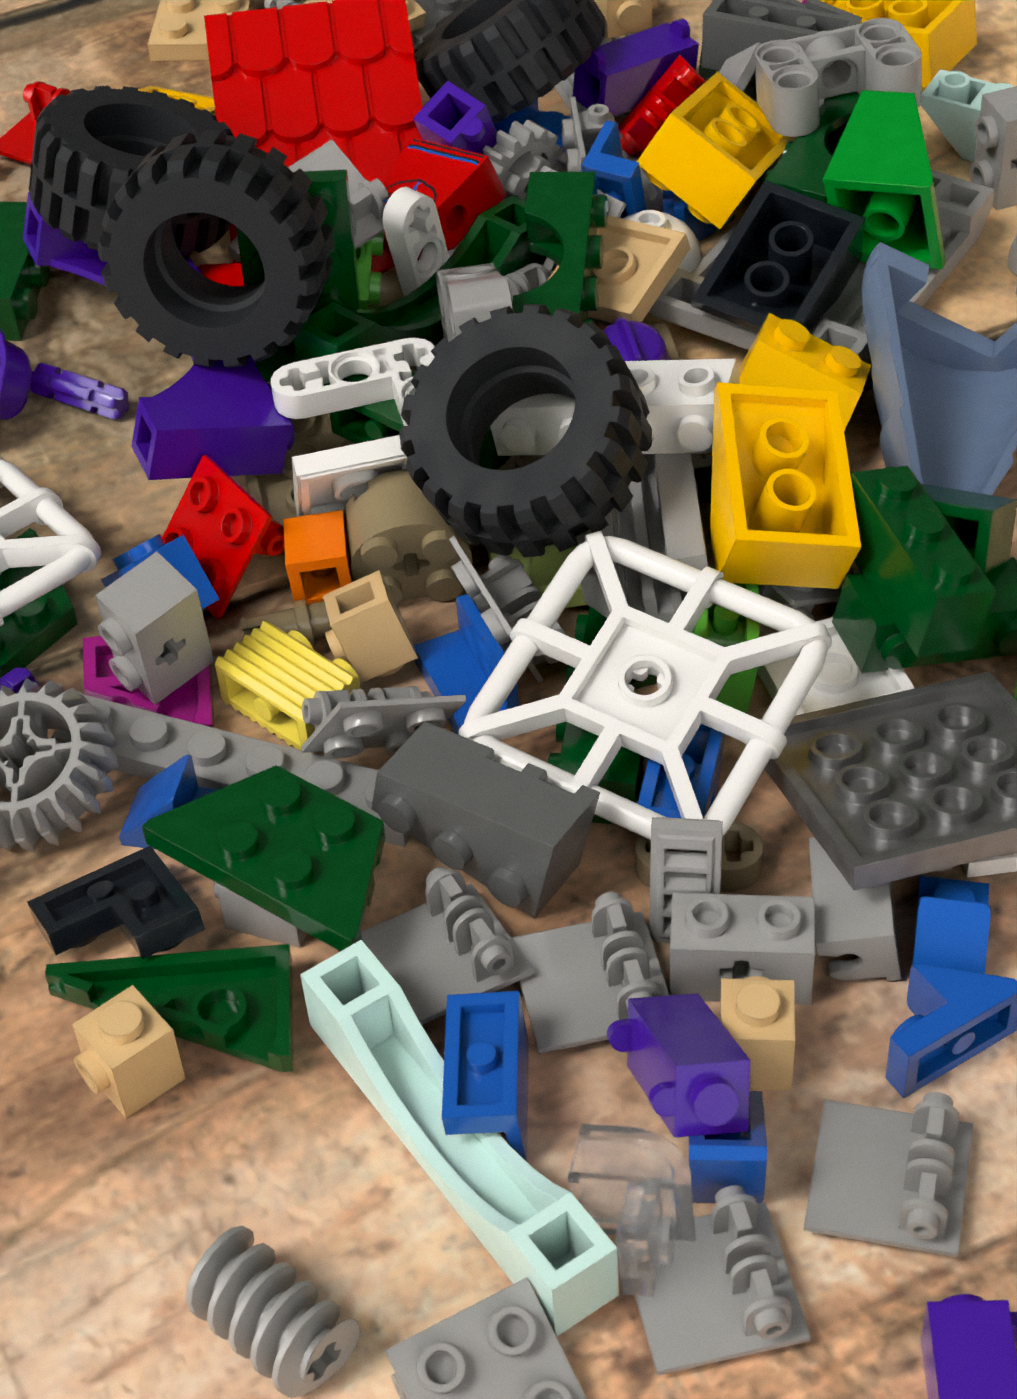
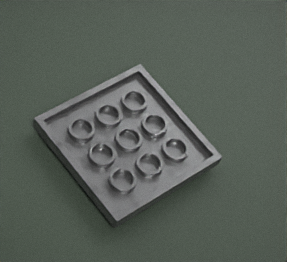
[764,672,1017,891]

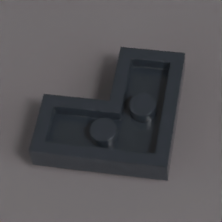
[27,846,205,959]

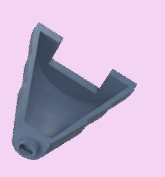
[862,242,1017,495]

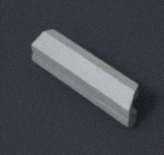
[576,453,709,623]

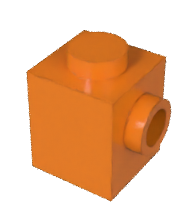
[283,510,354,604]

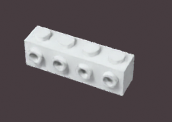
[490,359,740,456]

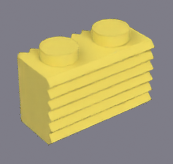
[215,621,360,753]

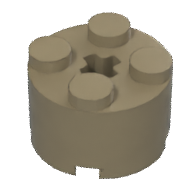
[345,469,472,605]

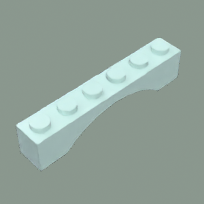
[300,940,619,1337]

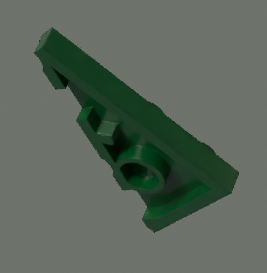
[45,944,293,1072]

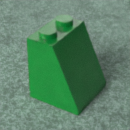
[823,90,946,269]

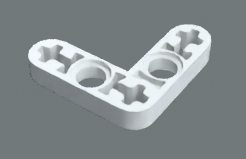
[382,187,463,297]
[271,338,435,426]

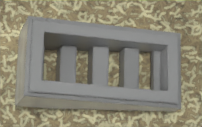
[650,817,723,943]

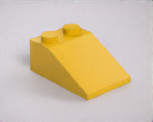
[820,0,977,90]
[637,72,797,229]
[707,313,871,456]
[710,382,861,589]

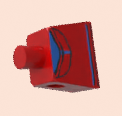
[383,137,507,257]

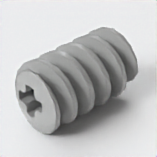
[186,1226,360,1398]

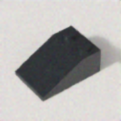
[691,180,866,333]

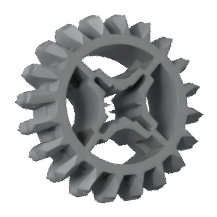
[0,678,119,852]

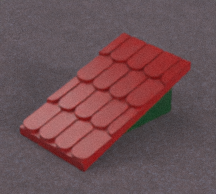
[204,0,423,274]

